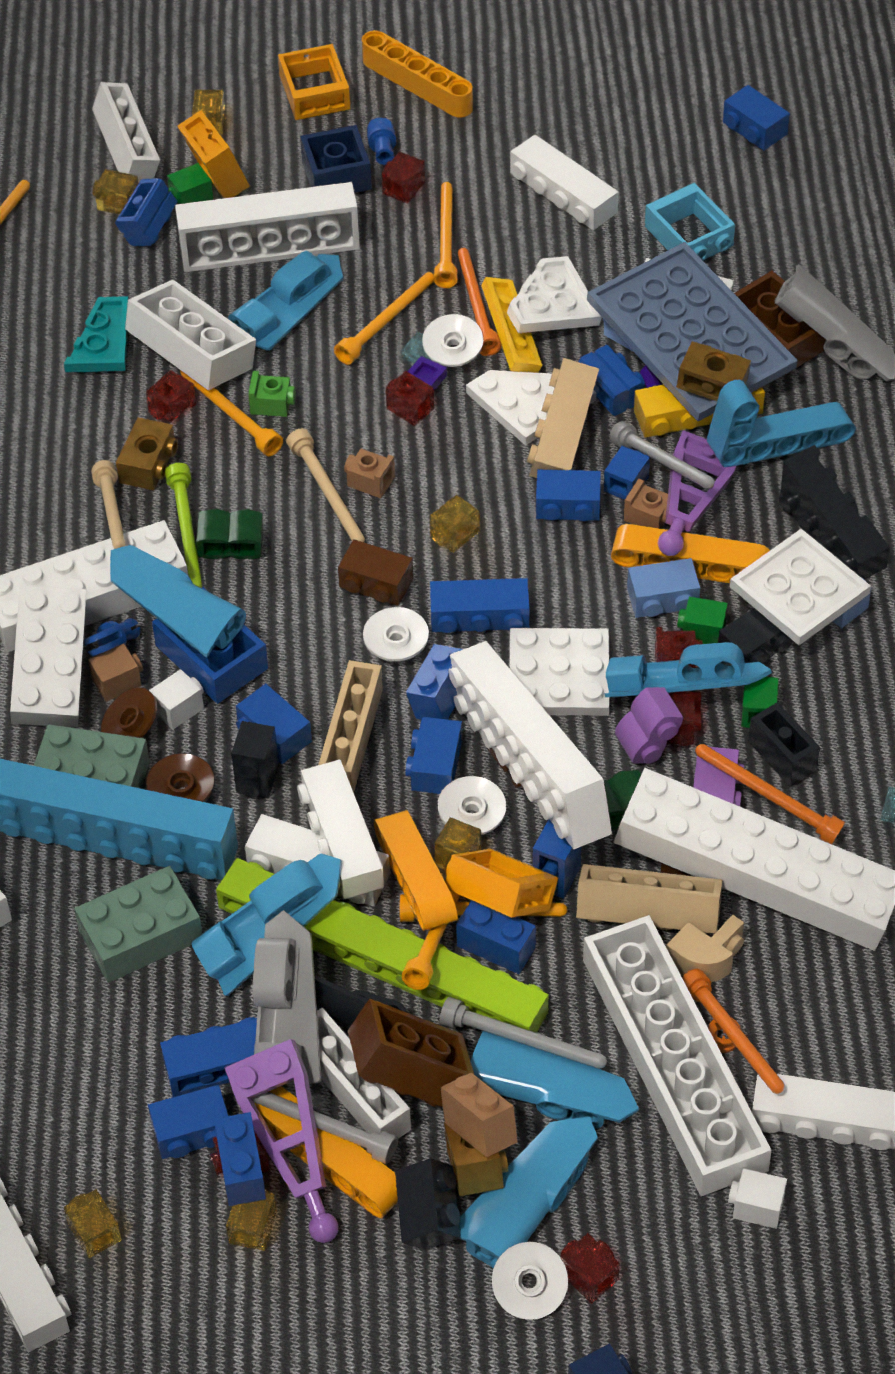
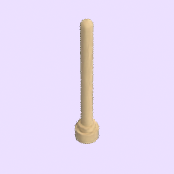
[286,428,365,542]
[91,460,126,549]

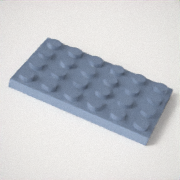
[587,242,798,421]

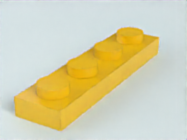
[481,277,542,373]

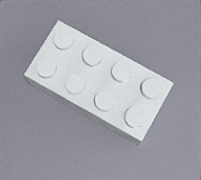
[125,280,256,390]
[10,585,87,728]

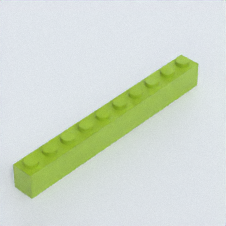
[216,858,549,1033]

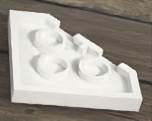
[507,256,602,333]
[466,370,596,445]

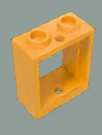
[278,44,350,120]
[177,110,250,199]
[445,848,558,918]

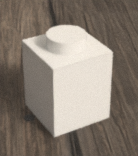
[149,669,204,730]
[728,1168,787,1229]

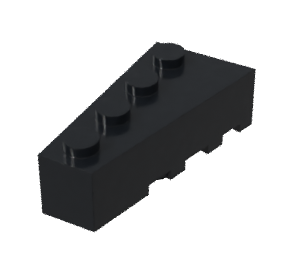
[779,445,890,580]

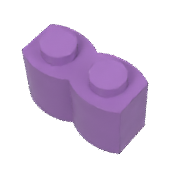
[615,687,683,764]

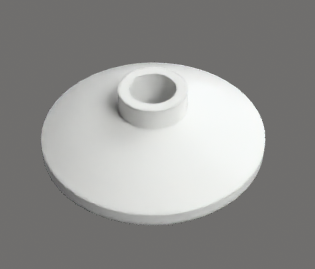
[422,314,483,367]
[363,607,429,661]
[438,776,506,836]
[492,1242,568,1320]

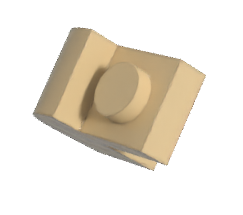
[666,915,744,982]

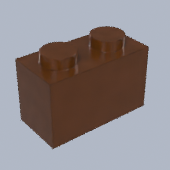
[338,539,414,606]

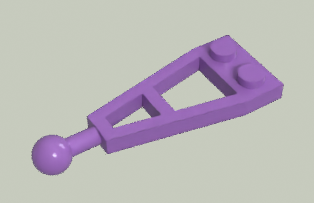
[658,430,736,556]
[225,1039,339,1243]

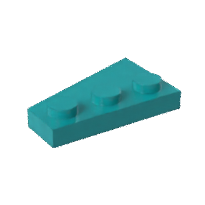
[63,296,129,372]

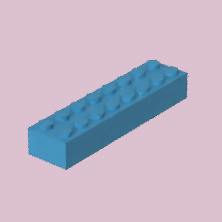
[0,759,238,880]

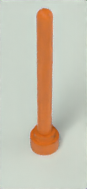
[458,248,501,356]
[695,744,845,844]
[682,968,785,1094]

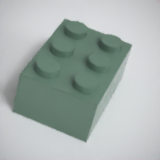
[34,724,150,789]
[74,865,202,983]

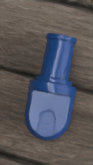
[367,118,397,165]
[84,618,141,657]

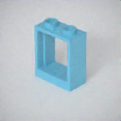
[645,183,735,261]

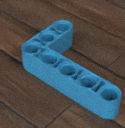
[707,380,856,467]

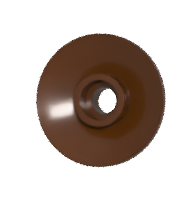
[101,688,157,738]
[146,753,215,802]

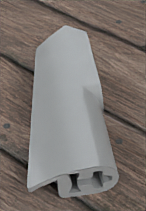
[775,264,895,381]
[252,910,321,1084]

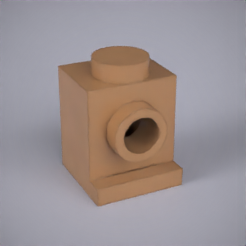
[344,449,395,498]
[624,479,668,529]

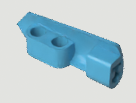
[228,251,343,351]
[110,545,246,657]
[604,642,772,698]
[191,853,342,996]
[470,1031,639,1129]
[459,1117,598,1268]

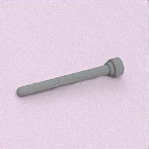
[610,421,715,489]
[439,997,607,1069]
[232,1090,398,1164]

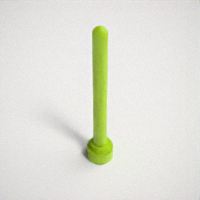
[165,463,202,588]

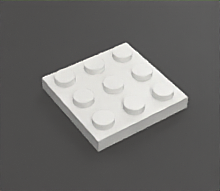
[730,529,871,645]
[510,628,609,716]

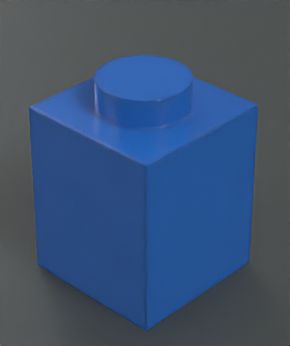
[604,446,650,500]

